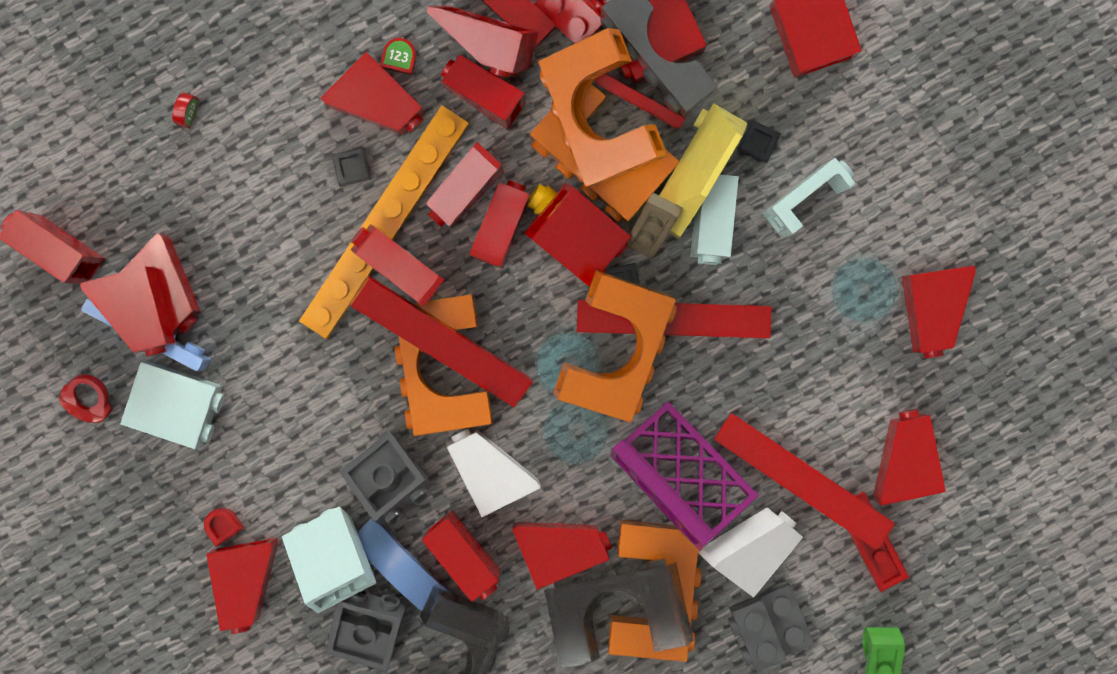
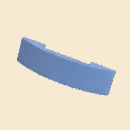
[357,518,466,628]

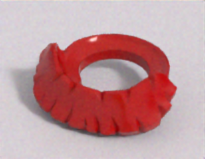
[59,374,113,423]

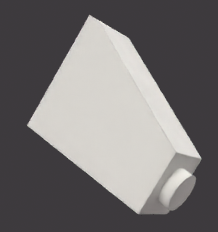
[447,428,541,517]
[698,508,803,598]

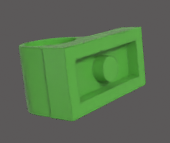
[863,627,905,674]

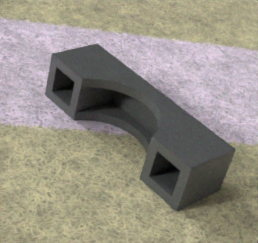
[600,0,718,117]

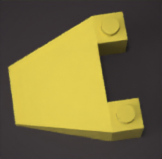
[654,103,747,239]

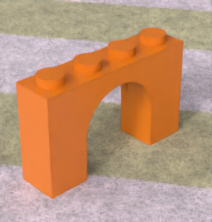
[538,28,667,187]
[529,84,679,223]
[553,270,677,423]
[395,294,493,436]
[608,520,701,662]

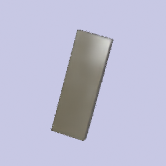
[627,193,683,259]

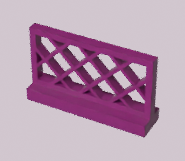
[610,401,759,552]

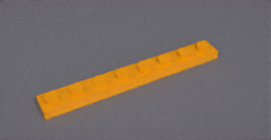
[299,105,469,339]

